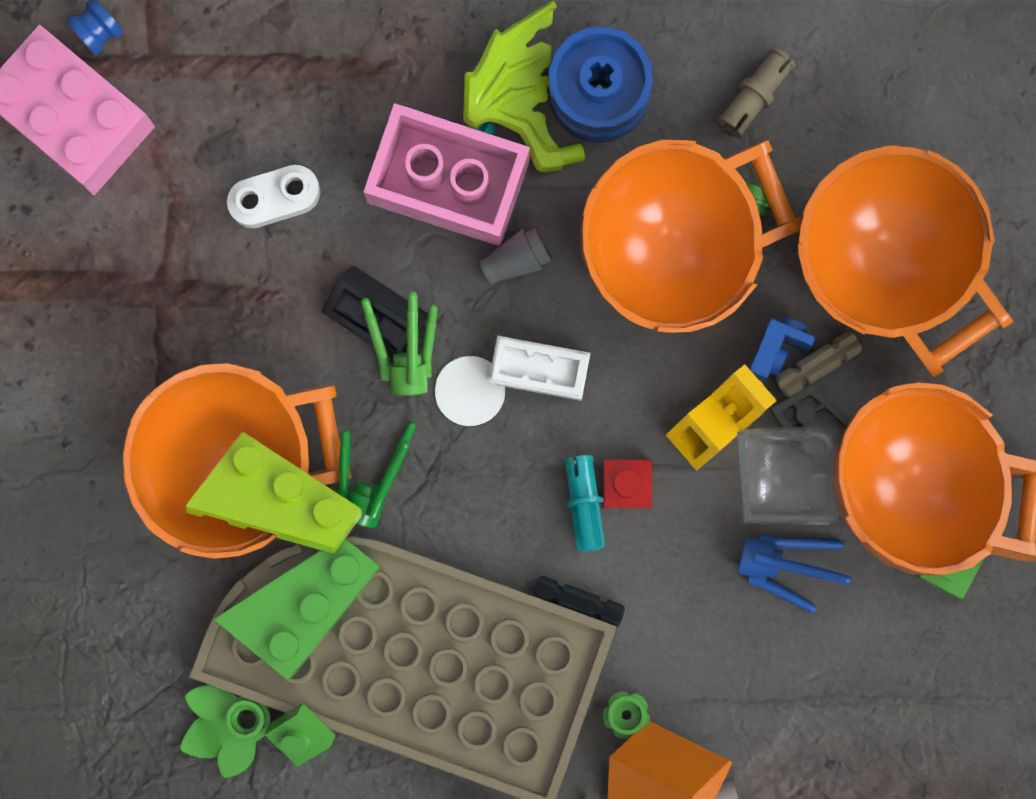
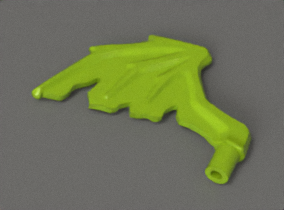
[463,1,585,173]

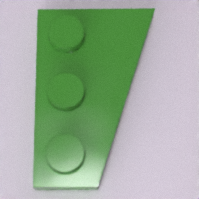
[213,538,381,680]

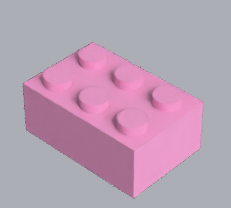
[0,24,155,196]
[364,103,530,246]

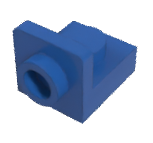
[749,317,815,383]

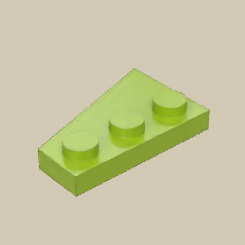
[185,432,362,553]

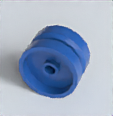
[549,26,653,143]

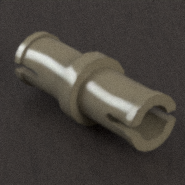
[717,47,796,139]

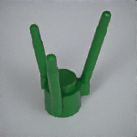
[336,422,416,528]

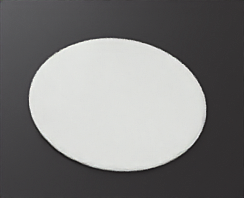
[435,356,505,426]

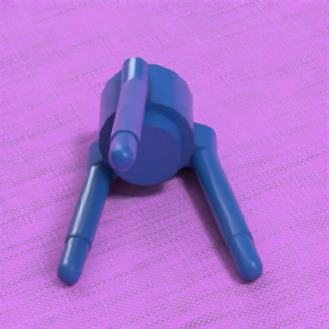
[738,533,851,613]

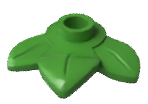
[180,685,271,778]

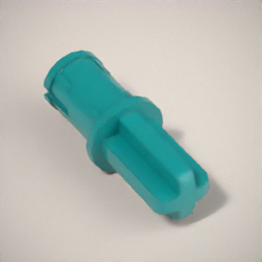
[563,455,605,552]

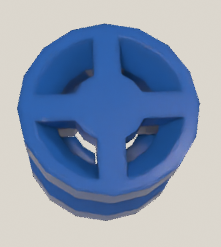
[65,0,124,56]

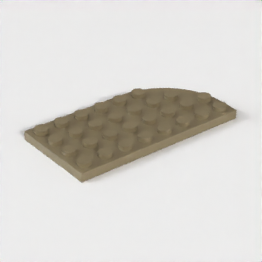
[190,537,617,799]

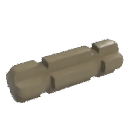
[774,331,862,398]

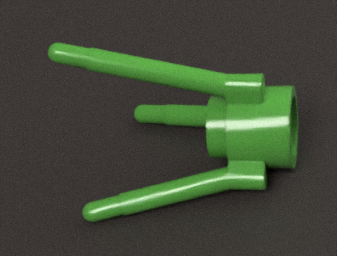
[361,291,438,395]

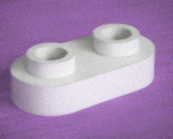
[227,165,320,228]

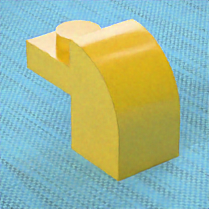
[666,364,777,471]

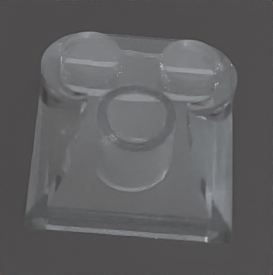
[737,421,842,525]

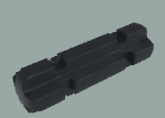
[532,576,625,629]

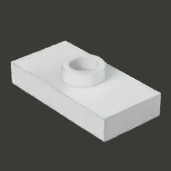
[489,336,590,401]

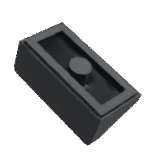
[321,266,428,358]

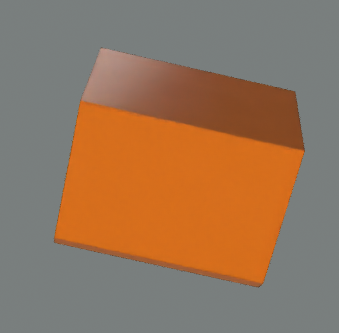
[607,721,732,799]

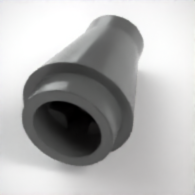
[479,227,552,285]

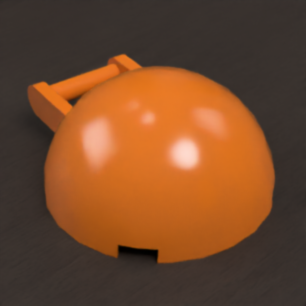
[580,140,802,333]
[798,145,1014,378]
[122,363,352,559]
[833,382,1036,576]

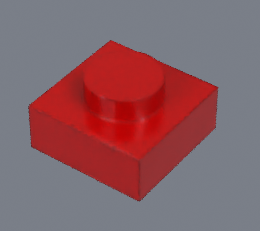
[604,460,652,509]

